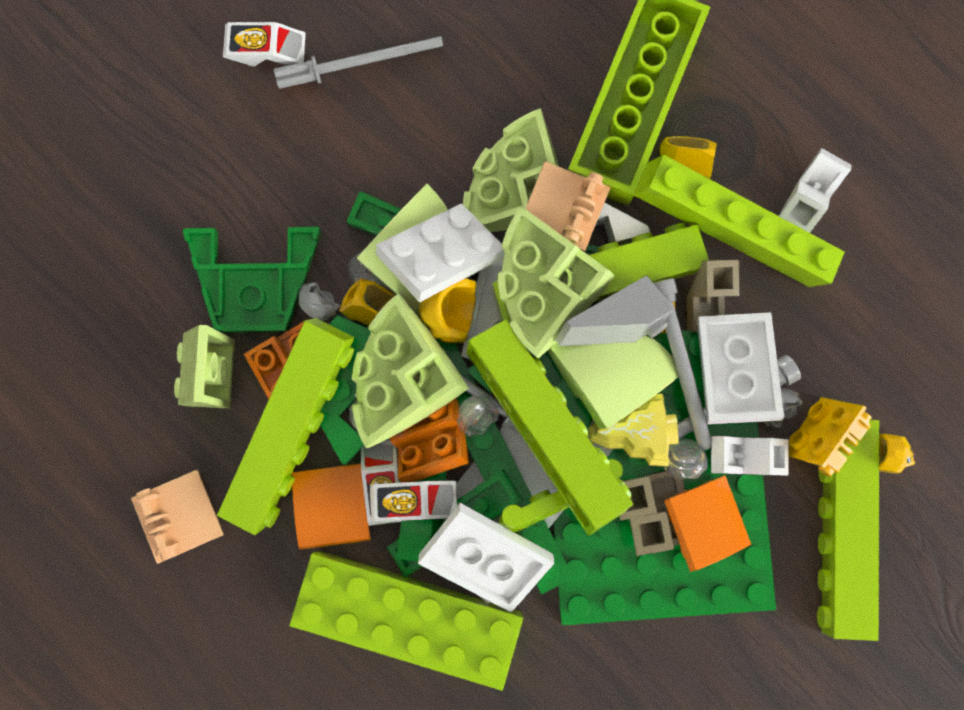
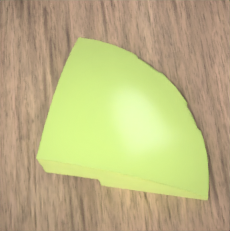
[463,108,559,232]
[357,184,448,316]
[498,206,615,358]
[352,294,469,448]
[547,336,679,429]

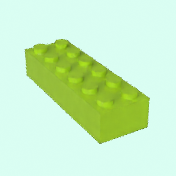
[568,0,710,206]
[289,550,523,691]

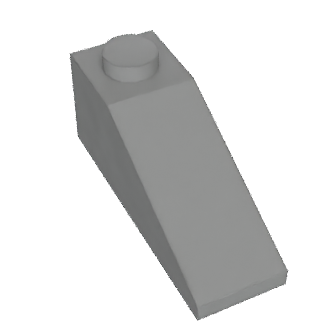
[555,275,674,346]

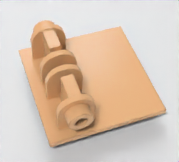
[525,161,611,252]
[131,469,224,564]

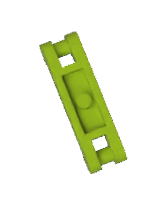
[498,459,623,533]

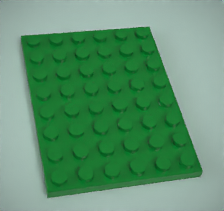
[553,330,776,625]

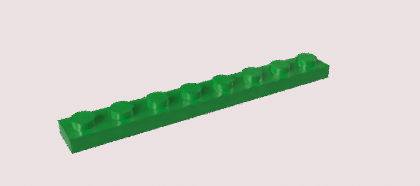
[436,339,574,595]

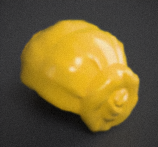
[418,277,477,343]

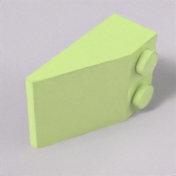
[174,325,235,408]

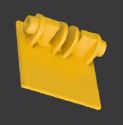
[788,397,872,477]

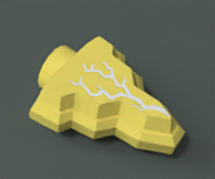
[588,394,678,467]

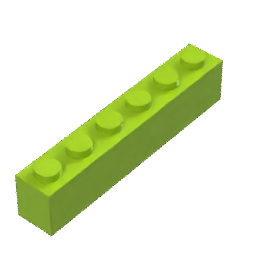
[633,155,845,287]
[491,223,709,323]
[217,318,355,535]
[466,319,634,536]
[817,420,879,641]

